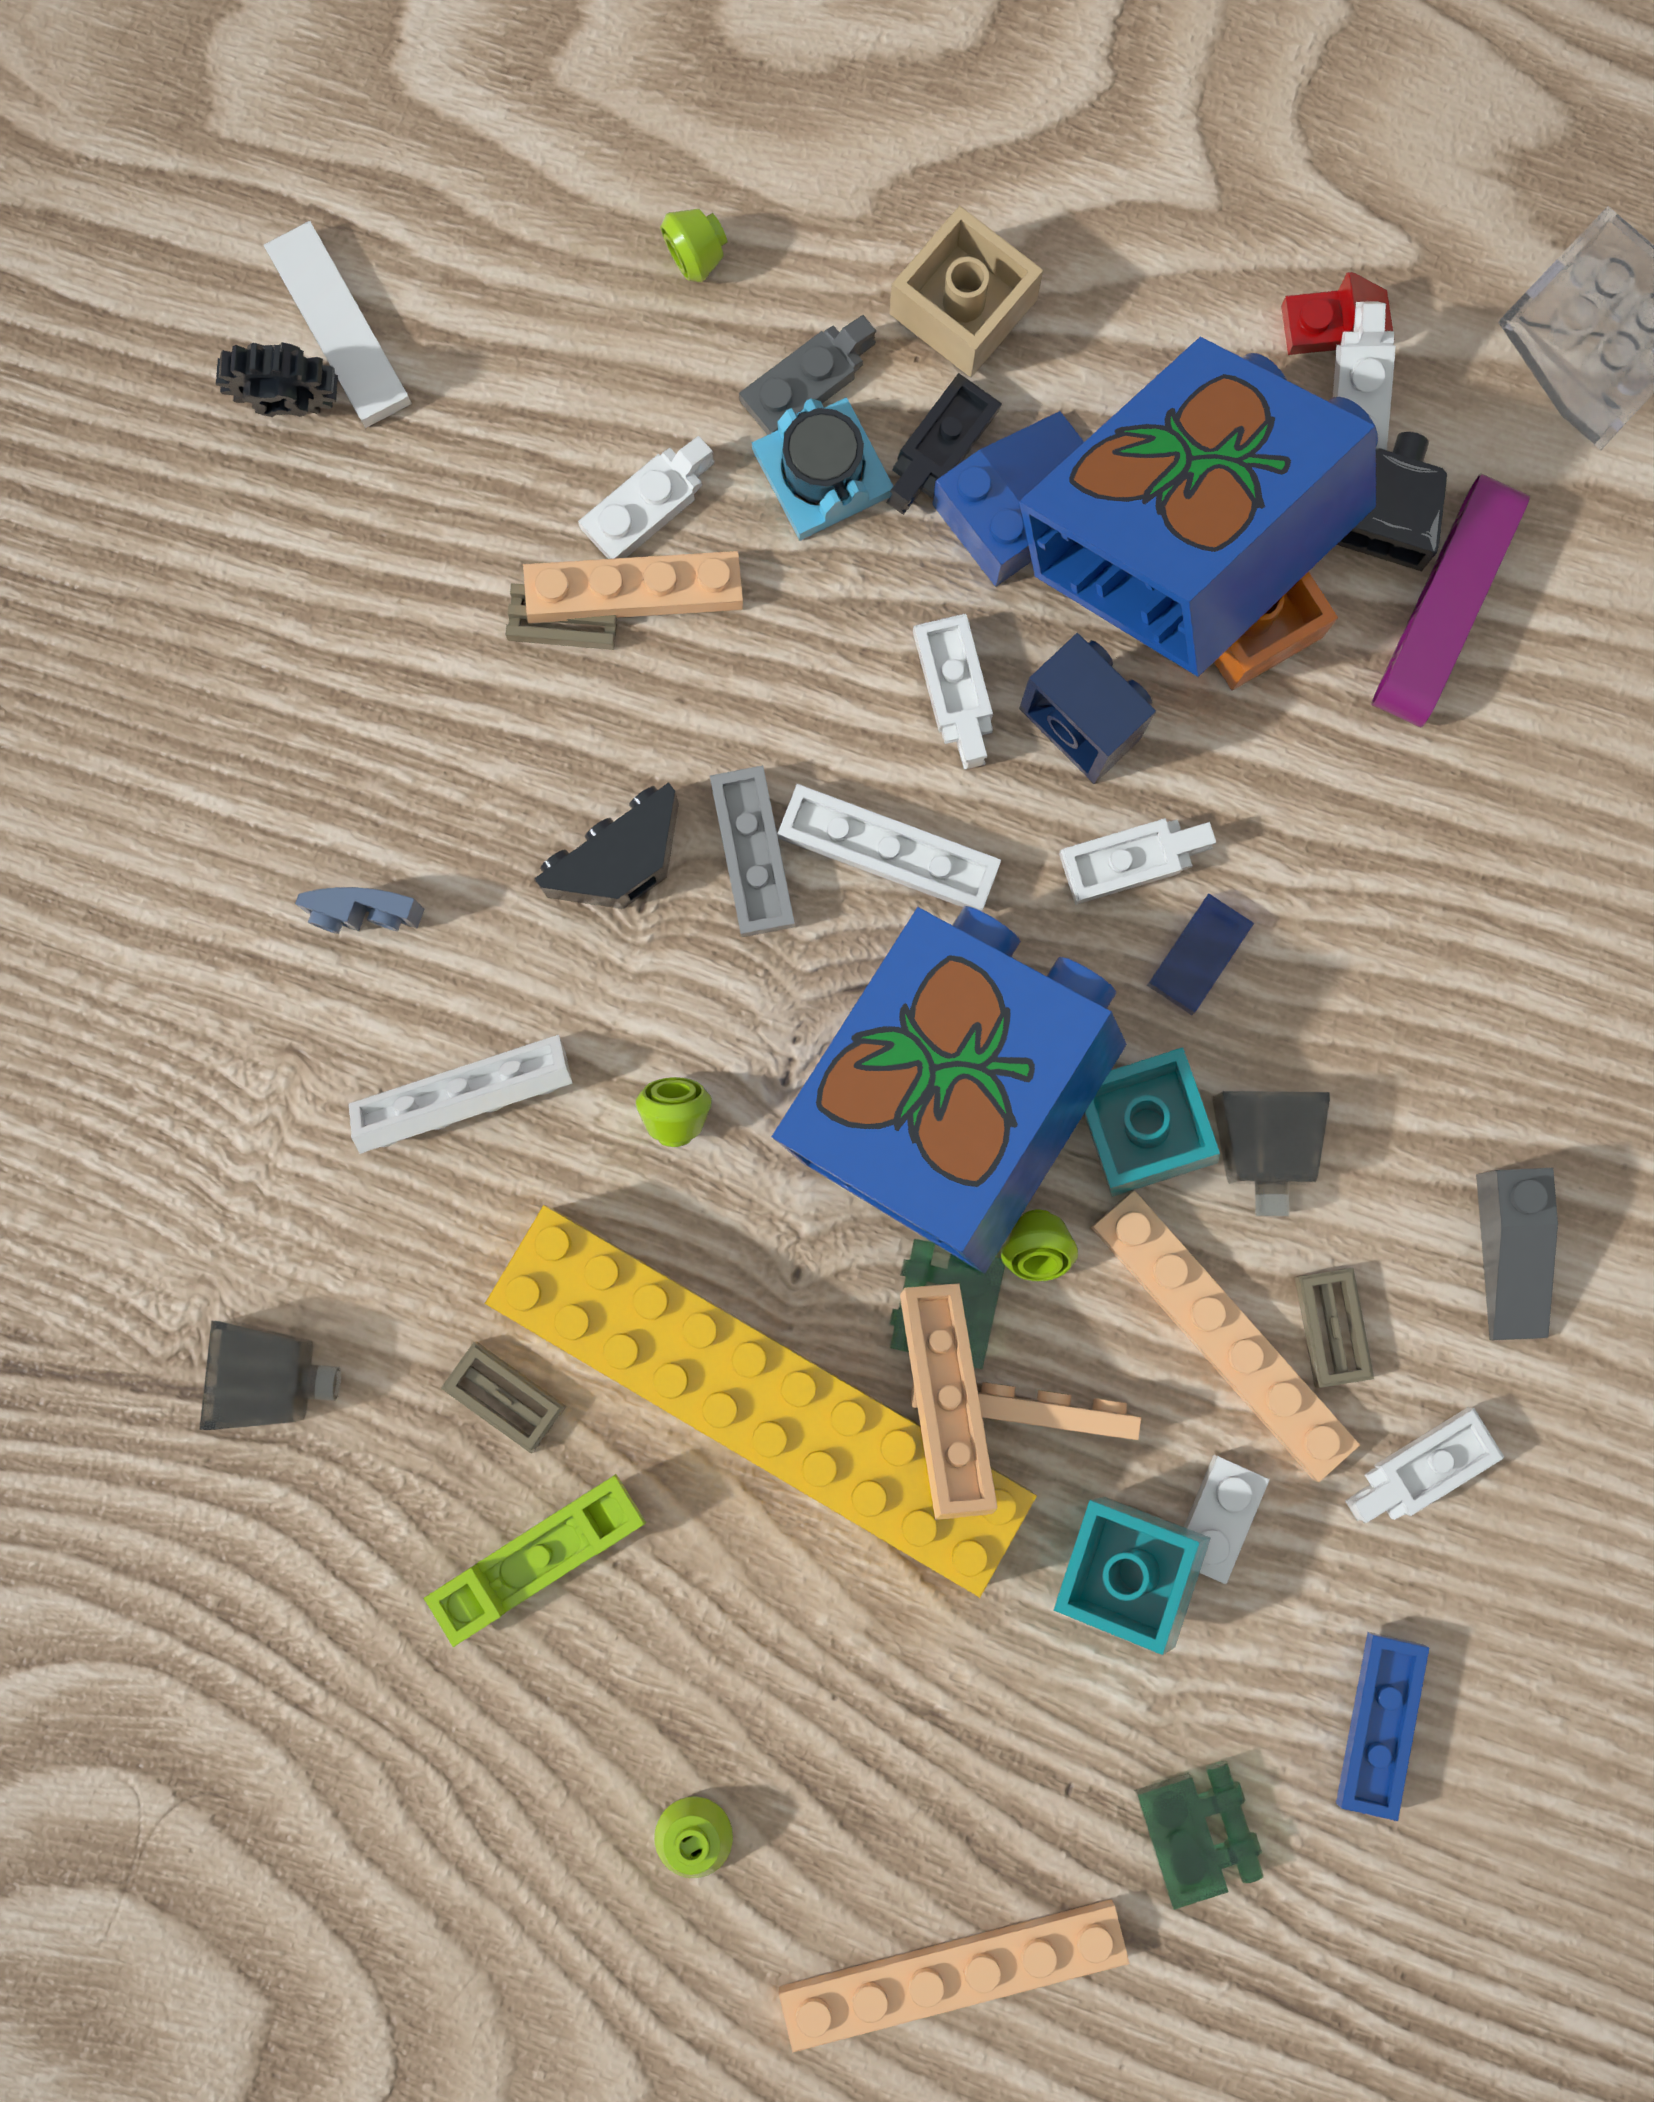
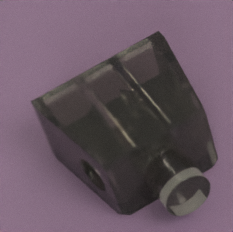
[1213,1091,1330,1217]
[199,1320,341,1430]

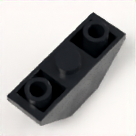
[534,782,679,909]

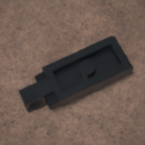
[886,373,1002,515]

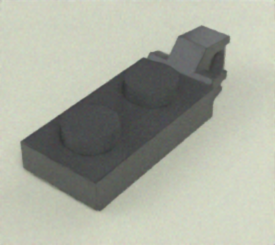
[739,315,876,435]

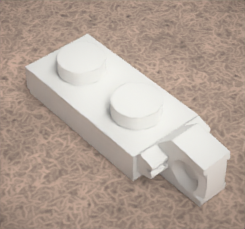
[1333,301,1396,450]
[578,436,714,559]
[913,614,993,770]
[1059,818,1216,905]
[1345,1407,1504,1523]

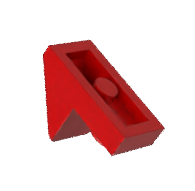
[1281,272,1395,355]

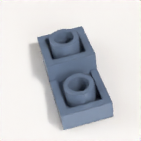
[295,887,425,934]

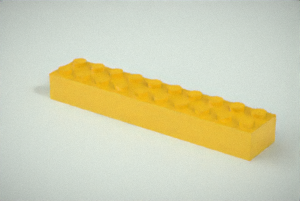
[484,1205,1037,1598]

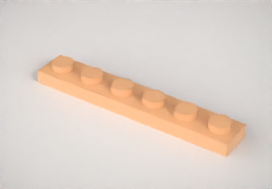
[1090,1190,1360,1482]
[779,1899,1130,2053]

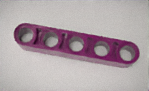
[1371,473,1530,728]

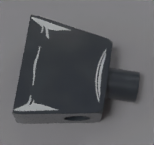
[1337,432,1447,572]

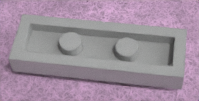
[710,765,795,937]

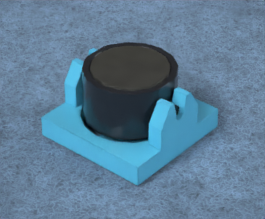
[752,397,893,541]

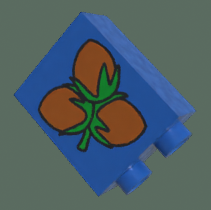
[1019,336,1378,677]
[771,906,1127,1274]

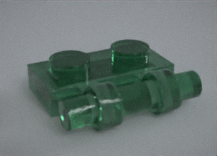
[889,1239,1005,1369]
[1134,1761,1264,1910]

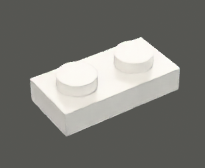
[1184,1455,1270,1584]

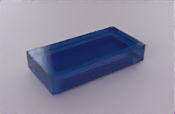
[1147,893,1254,1015]

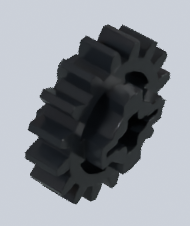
[216,342,338,417]

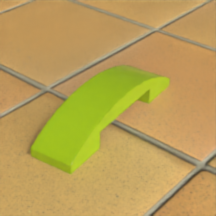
[423,1474,646,1647]

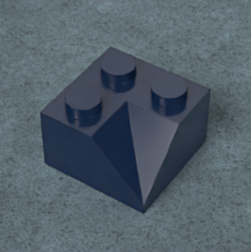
[1019,632,1156,784]

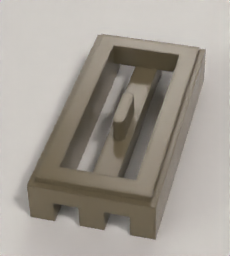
[505,583,617,650]
[1295,1268,1374,1388]
[441,1342,567,1454]

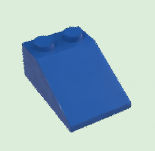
[932,411,1084,587]

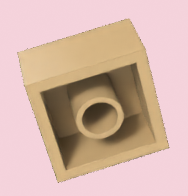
[889,205,1044,378]

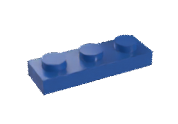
[1336,1632,1429,1821]

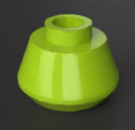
[660,209,728,282]
[636,1077,712,1147]
[1001,1209,1078,1281]
[654,1796,733,1878]

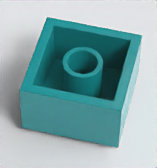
[1084,1047,1220,1197]
[1053,1497,1211,1655]

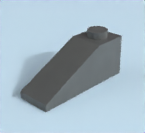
[1476,1168,1558,1340]

